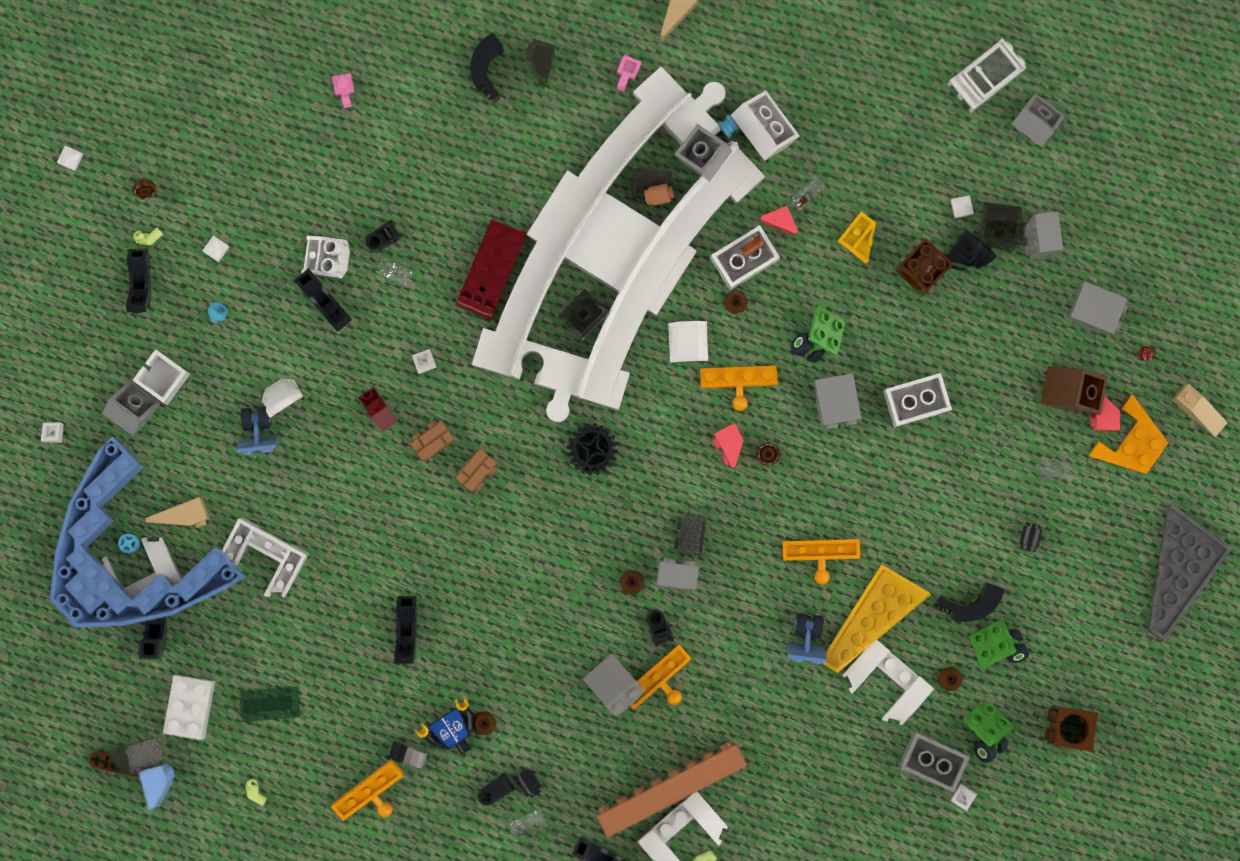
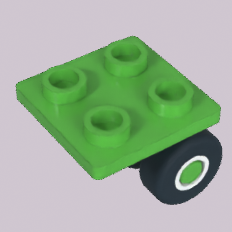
[791,306,845,363]
[969,620,1029,668]
[963,700,1014,763]

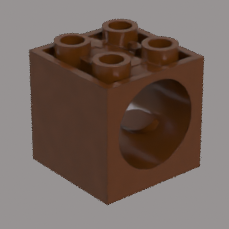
[895,238,953,297]
[1045,706,1098,752]

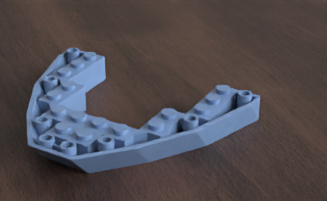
[50,437,247,628]

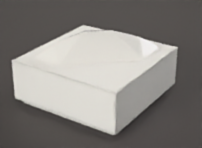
[57,146,83,171]
[950,195,974,219]
[203,236,229,262]
[412,349,436,374]
[41,422,64,443]
[950,784,977,811]

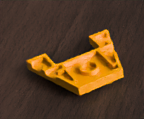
[1088,395,1168,474]

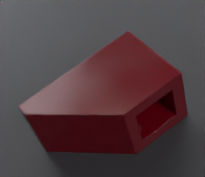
[358,387,397,432]

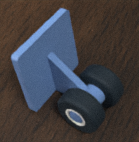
[236,406,278,455]
[786,613,827,664]

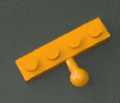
[700,366,778,411]
[782,539,860,585]
[630,645,692,710]
[331,759,404,821]

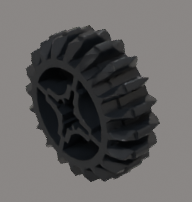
[567,423,618,475]

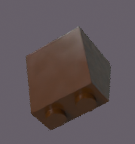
[1041,366,1108,415]

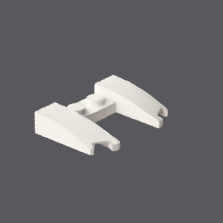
[222,517,309,597]
[102,538,182,598]
[843,640,934,725]
[638,792,728,861]

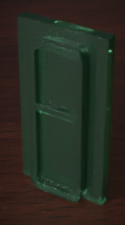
[240,686,300,722]

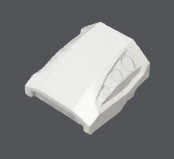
[301,236,350,278]
[668,321,708,363]
[262,378,303,418]

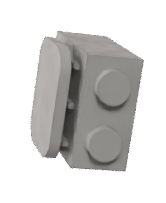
[1067,282,1128,336]
[814,373,862,429]
[583,653,643,716]

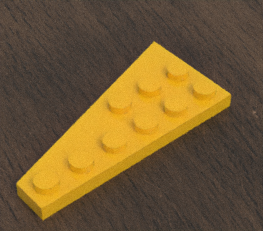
[822,565,931,673]

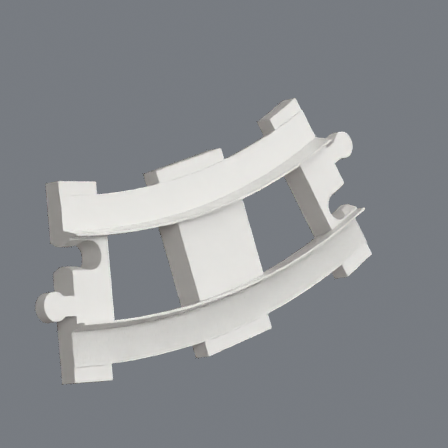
[472,67,765,422]

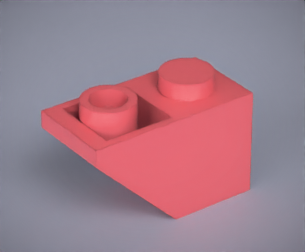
[1090,395,1120,431]
[712,423,743,469]

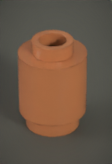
[644,183,674,206]

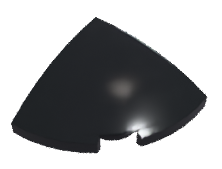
[946,230,997,271]

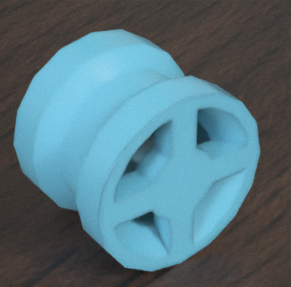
[717,114,740,139]
[118,534,140,553]

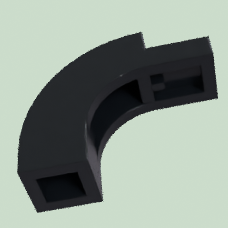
[470,32,505,103]
[126,248,151,313]
[294,268,352,332]
[935,583,1005,622]
[394,596,417,664]
[139,617,167,659]
[572,837,629,861]

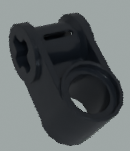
[366,220,403,253]
[646,609,674,647]
[478,773,515,806]

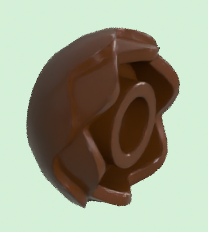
[132,178,157,199]
[724,290,748,314]
[756,442,780,466]
[620,570,644,594]
[938,667,962,691]
[474,711,496,735]

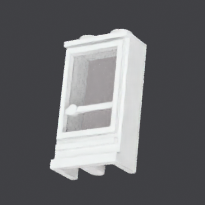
[947,39,1026,113]

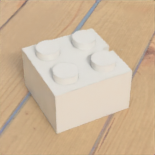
[133,349,190,405]

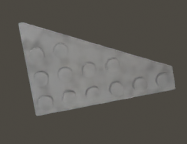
[1147,504,1232,641]

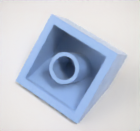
[139,764,175,810]

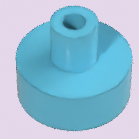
[207,302,228,323]

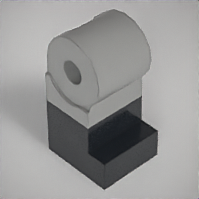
[388,742,427,769]

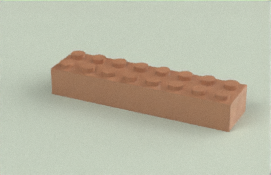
[597,741,747,838]

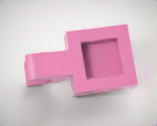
[617,55,642,92]
[332,73,355,108]

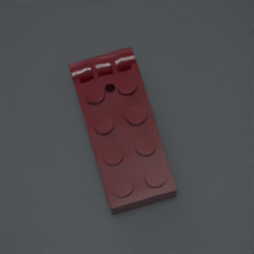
[456,219,527,320]

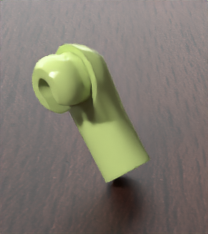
[133,228,163,246]
[245,779,268,807]
[693,851,717,861]

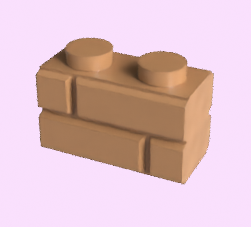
[410,420,455,463]
[455,448,498,493]

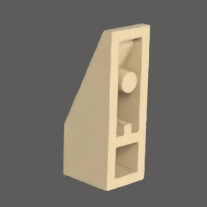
[660,0,701,41]
[1172,384,1227,437]
[145,497,210,528]

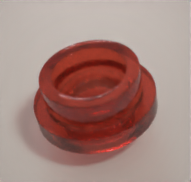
[1137,346,1156,361]

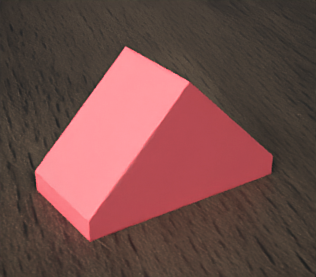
[760,206,798,237]

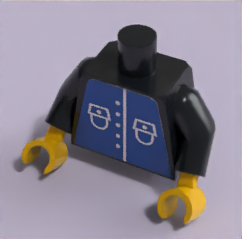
[414,696,474,755]

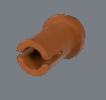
[740,235,765,258]

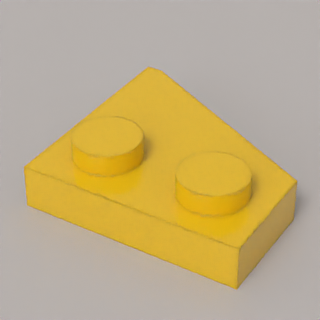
[837,211,876,264]

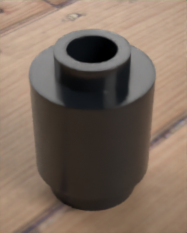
[1019,523,1042,552]
[515,768,542,798]

